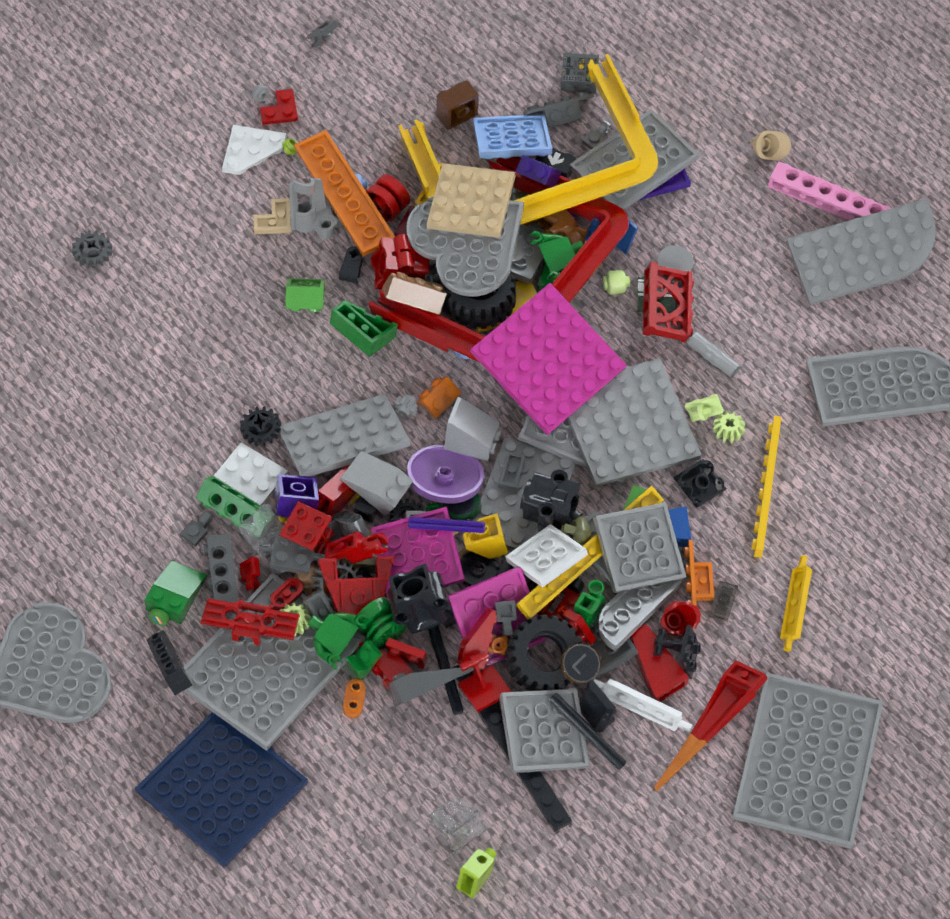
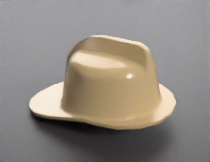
[750,130,791,161]

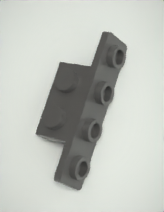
[523,91,594,128]

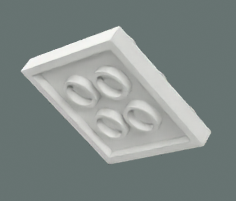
[214,442,288,506]
[505,524,588,587]

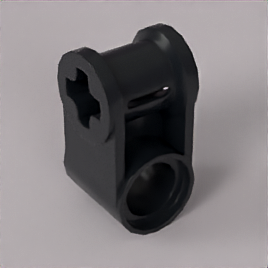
[339,246,363,284]

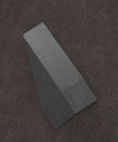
[389,667,474,707]

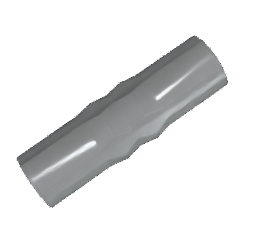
[688,332,741,378]

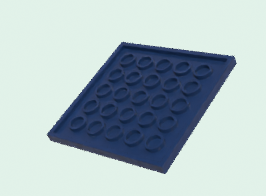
[134,712,308,868]

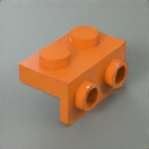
[416,376,462,418]

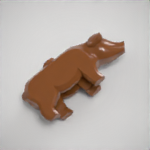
[524,209,587,245]

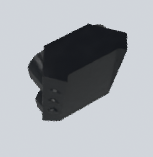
[673,459,727,508]
[579,680,617,732]

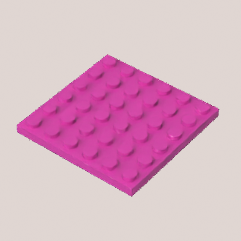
[470,283,627,436]

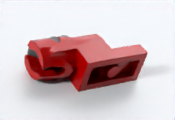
[325,531,389,564]

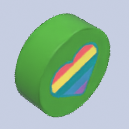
[148,608,169,626]

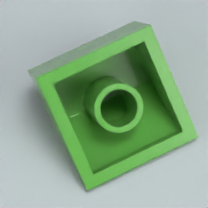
[286,278,325,312]

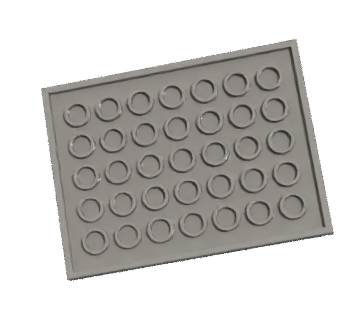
[184,573,366,751]
[732,672,884,849]

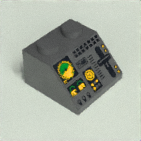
[561,53,599,94]

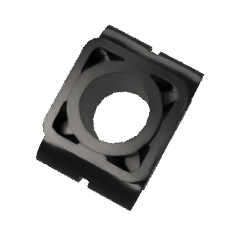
[520,469,580,532]
[387,563,448,634]

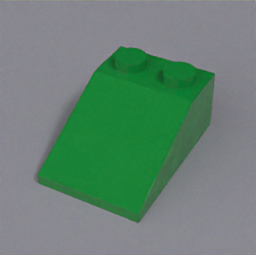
[144,561,207,624]

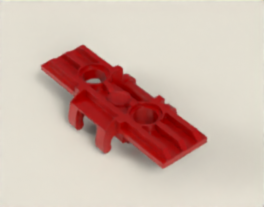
[200,598,300,646]

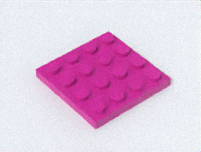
[371,507,465,600]
[447,567,547,666]

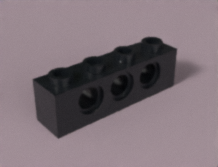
[146,630,193,695]

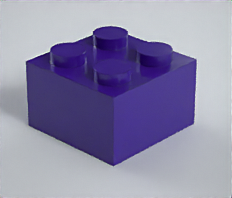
[274,474,319,517]

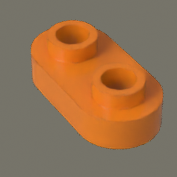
[343,678,366,718]

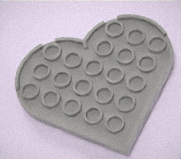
[407,196,524,297]
[0,602,111,723]

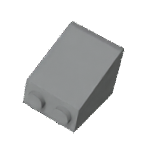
[444,397,502,461]

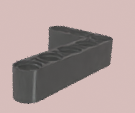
[266,511,370,575]

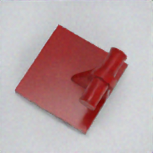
[279,501,335,554]
[458,652,512,712]

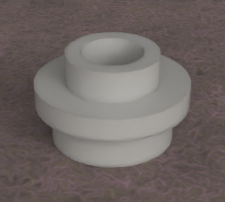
[252,85,270,102]

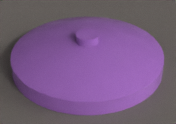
[406,445,484,503]

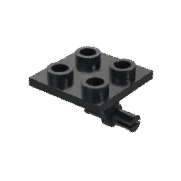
[653,625,701,679]

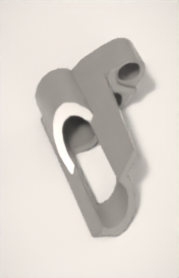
[289,178,343,239]

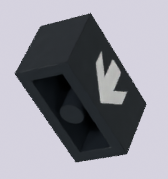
[535,147,576,179]

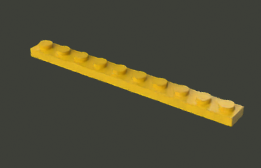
[516,486,664,619]

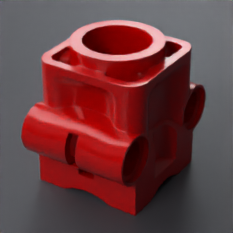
[370,234,430,290]

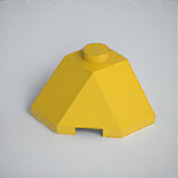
[463,513,508,559]

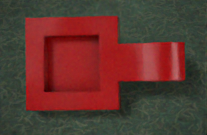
[239,556,261,592]

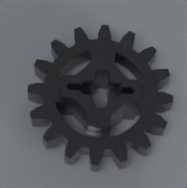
[240,406,281,447]

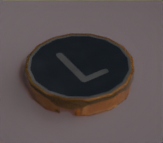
[561,643,601,684]

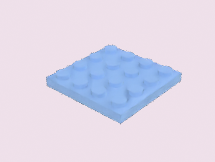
[473,114,552,159]

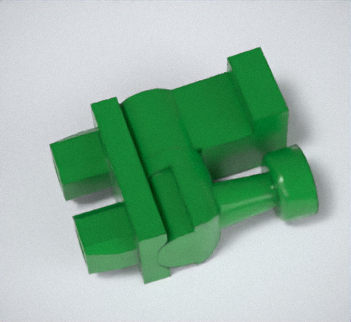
[574,580,606,628]

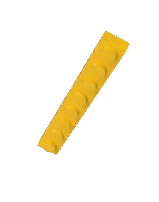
[751,415,782,558]

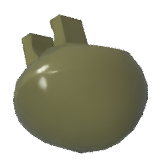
[561,516,592,546]

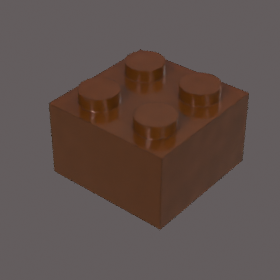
[436,80,479,130]

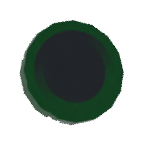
[443,494,482,521]

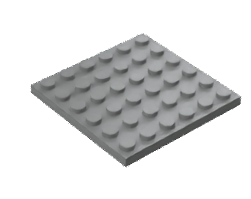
[567,358,702,487]

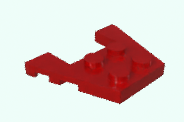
[317,556,395,615]

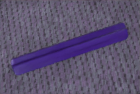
[408,517,485,533]

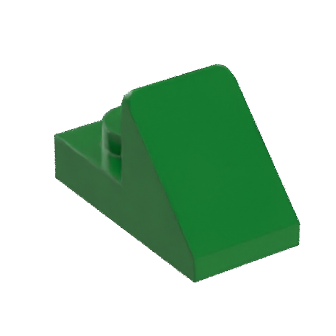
[346,640,383,680]

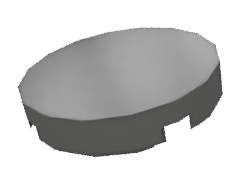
[657,245,694,280]

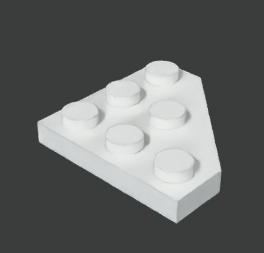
[222,125,286,175]

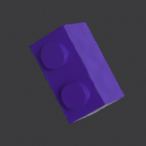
[516,155,562,187]

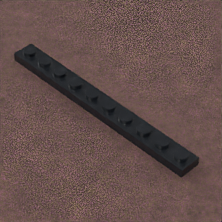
[451,664,572,832]

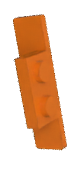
[684,540,714,606]

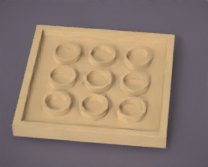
[426,163,515,238]

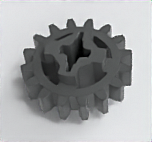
[72,230,112,268]

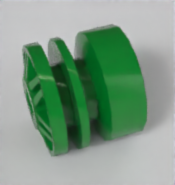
[356,597,407,649]

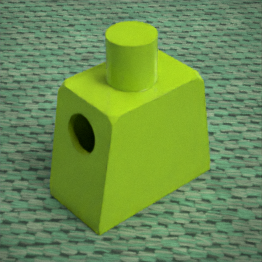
[456,848,497,898]

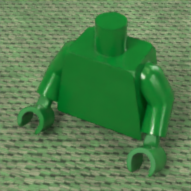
[529,231,583,284]
[308,613,370,670]

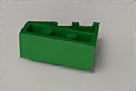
[329,300,398,357]

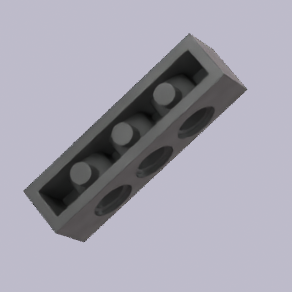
[203,534,238,613]

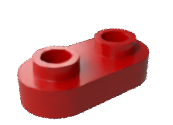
[270,578,303,611]

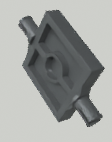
[259,530,325,575]

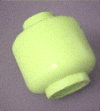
[603,270,630,295]

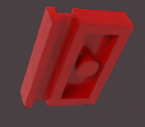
[557,606,597,645]

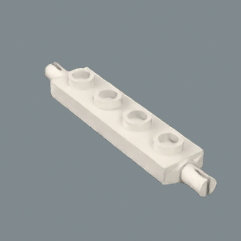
[594,679,692,732]

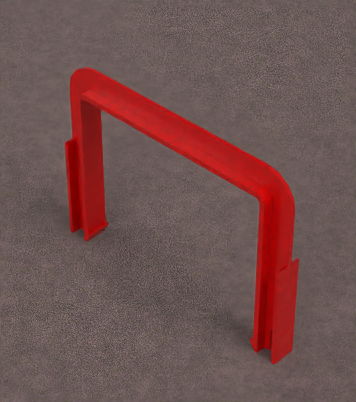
[368,156,629,363]

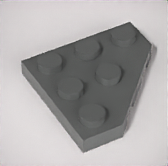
[584,615,639,684]

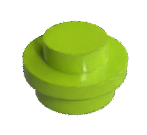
[282,138,297,155]

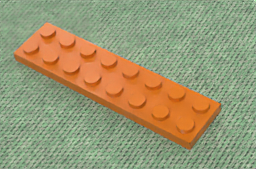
[294,130,395,256]

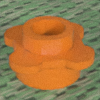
[488,634,508,655]

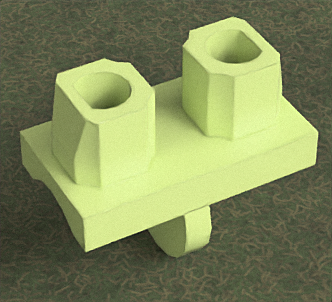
[685,394,724,422]

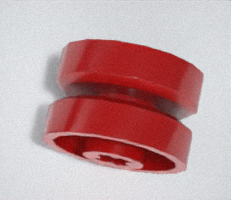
[366,174,411,221]

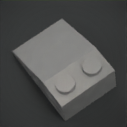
[340,451,414,515]

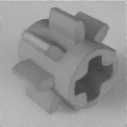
[394,394,418,418]

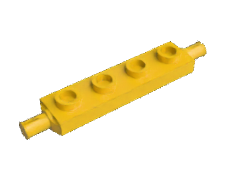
[780,555,812,652]

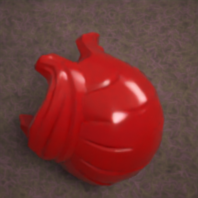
[660,601,701,637]

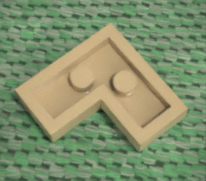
[253,198,291,234]

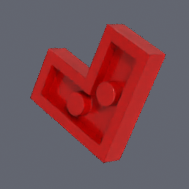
[260,89,298,125]

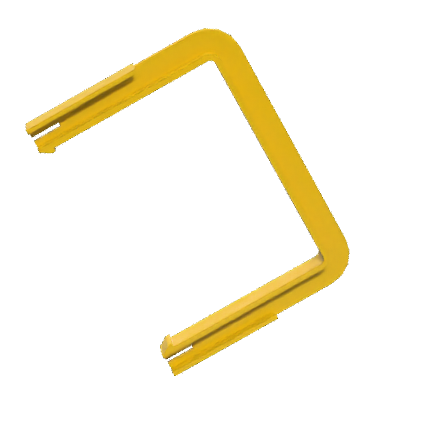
[398,54,659,225]

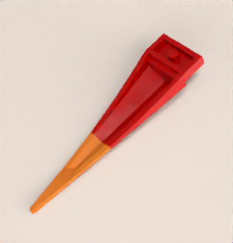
[655,660,768,790]

